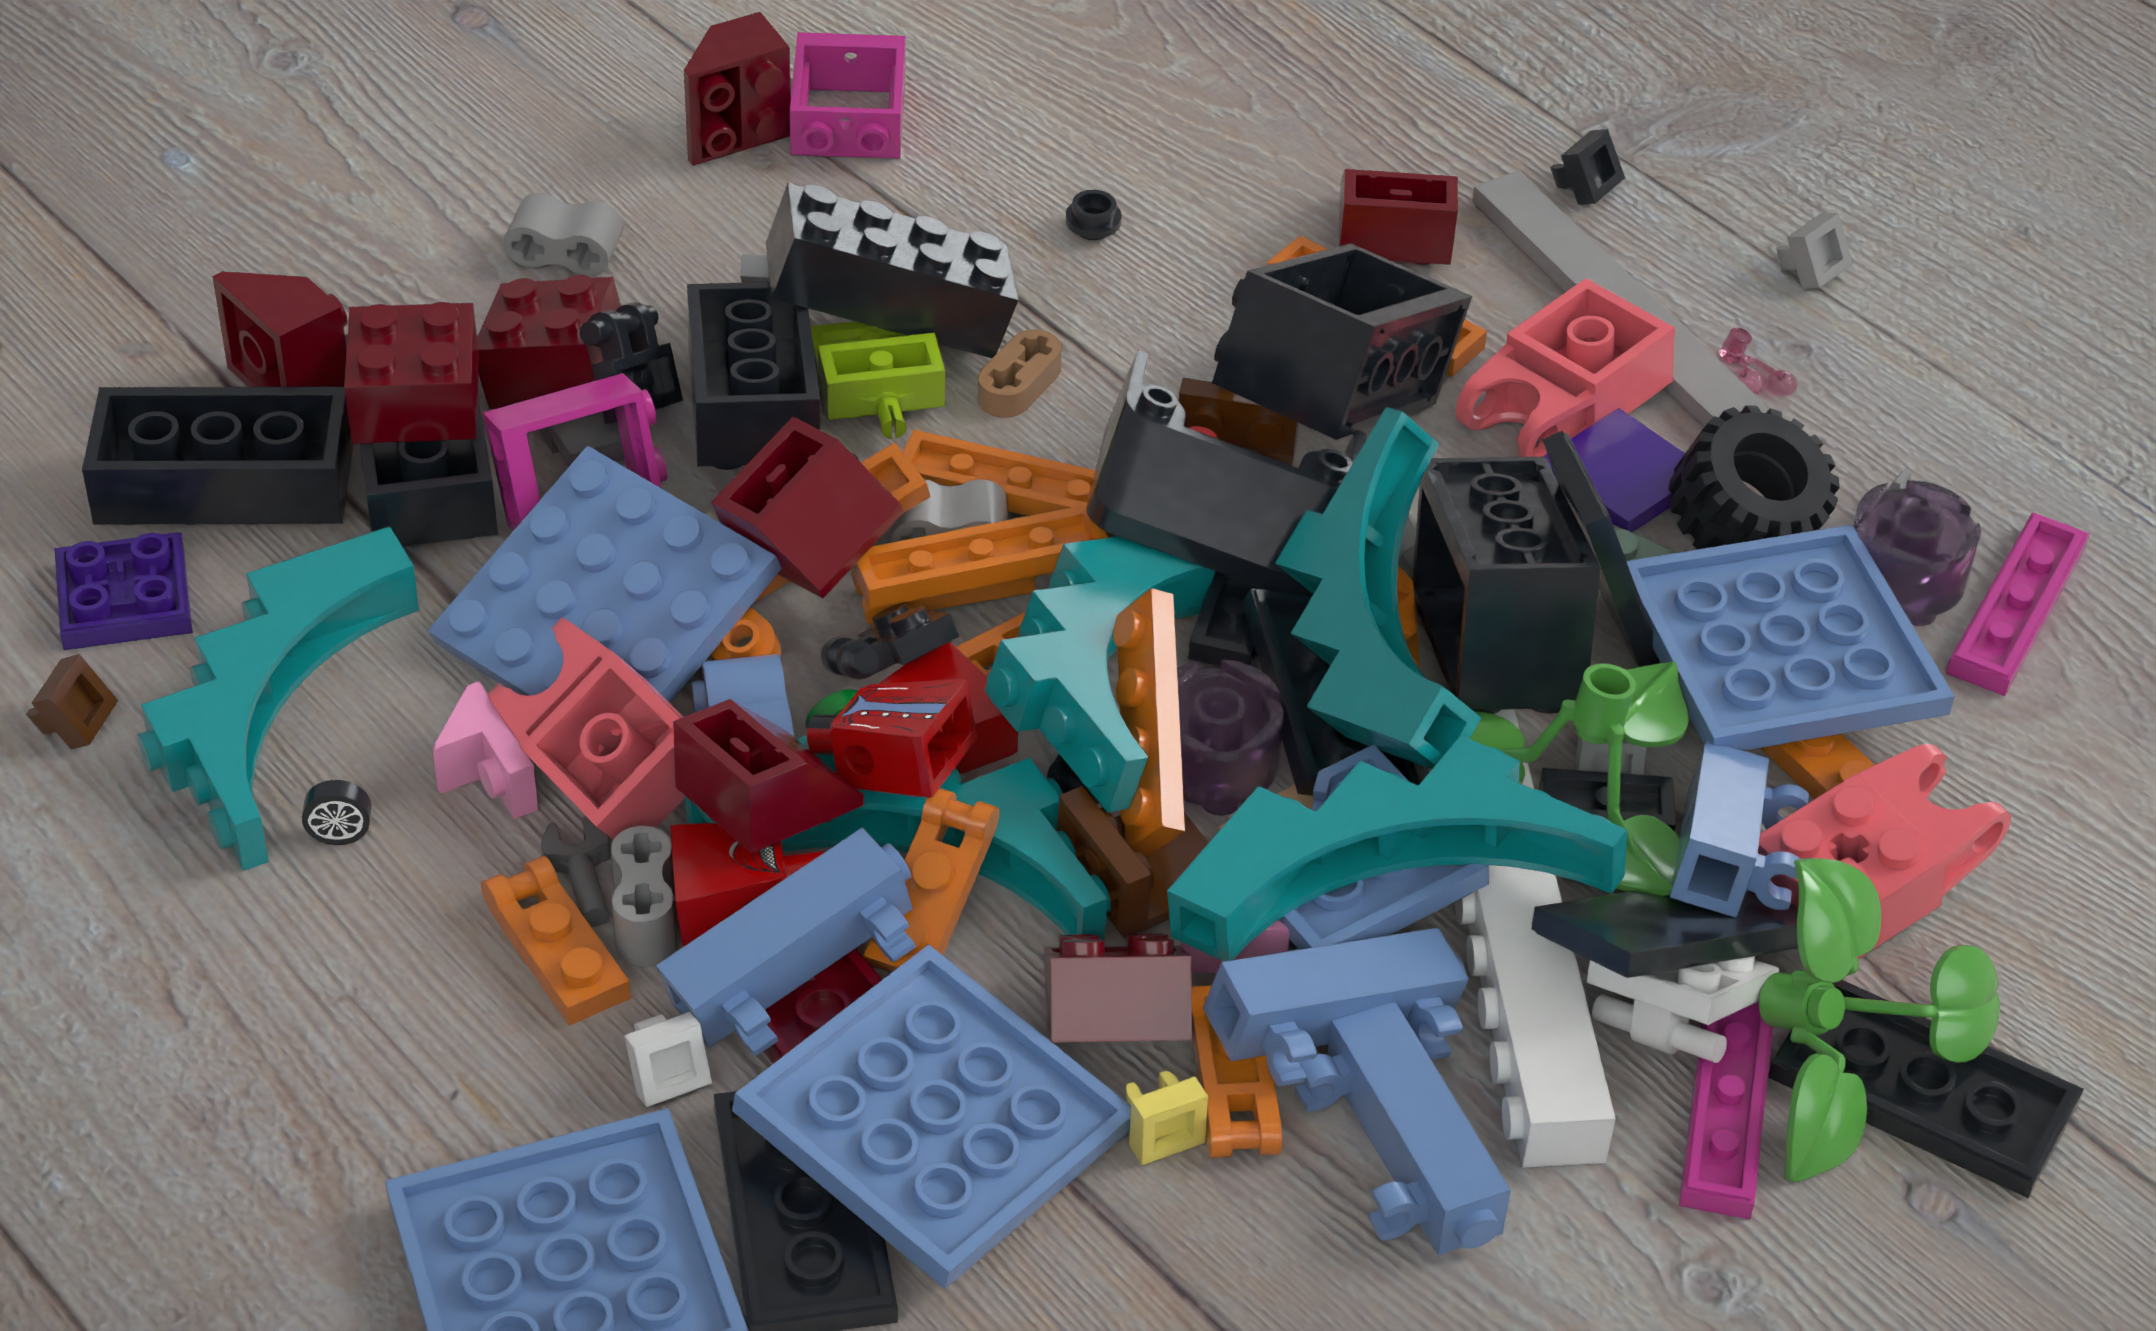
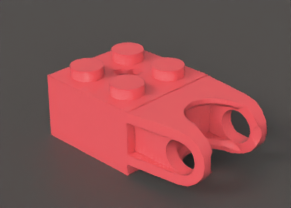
[1456,278,1675,457]
[488,617,685,840]
[1758,744,2011,959]

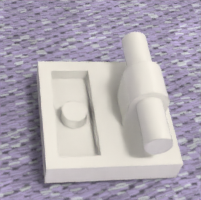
[1587,956,1779,1063]

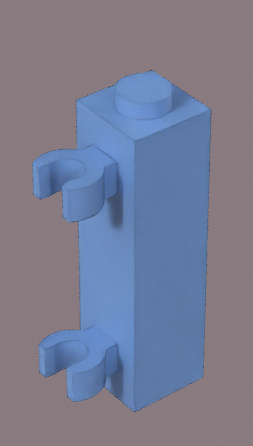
[1670,740,1809,918]
[656,827,916,1057]
[1203,928,1469,1087]
[1295,1001,1511,1255]

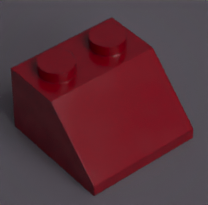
[212,271,348,387]

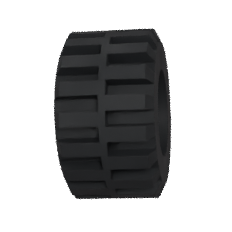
[1668,405,1840,550]

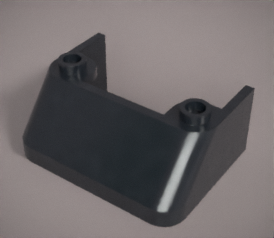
[1086,350,1367,597]

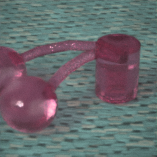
[1719,327,1798,396]

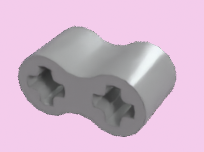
[503,193,624,276]
[891,479,1008,543]
[611,825,677,967]

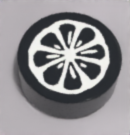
[302,780,372,845]

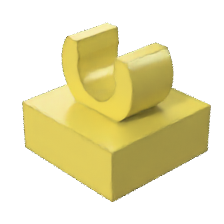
[1126,1070,1208,1166]

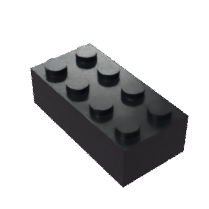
[766,183,1019,358]
[687,282,820,470]
[345,335,498,547]
[82,387,354,525]

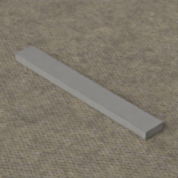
[1472,170,1769,427]

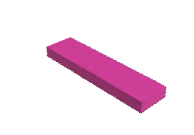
[1946,512,2090,696]
[1679,1001,1773,1220]

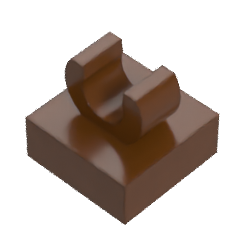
[26,654,118,749]

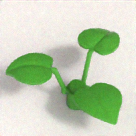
[1470,661,1689,896]
[1759,858,2000,1182]

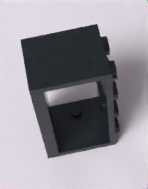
[1212,243,1472,440]
[1412,457,1601,714]

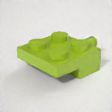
[811,321,945,439]

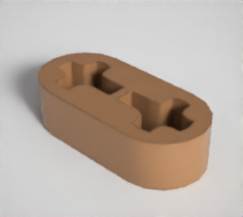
[978,329,1062,418]

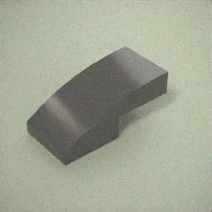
[539,412,624,467]

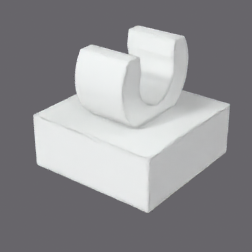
[624,1012,712,1107]

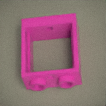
[790,32,906,159]
[483,373,667,531]

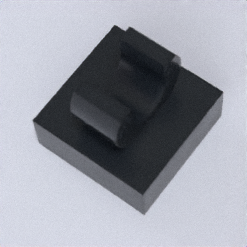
[1550,129,1625,205]

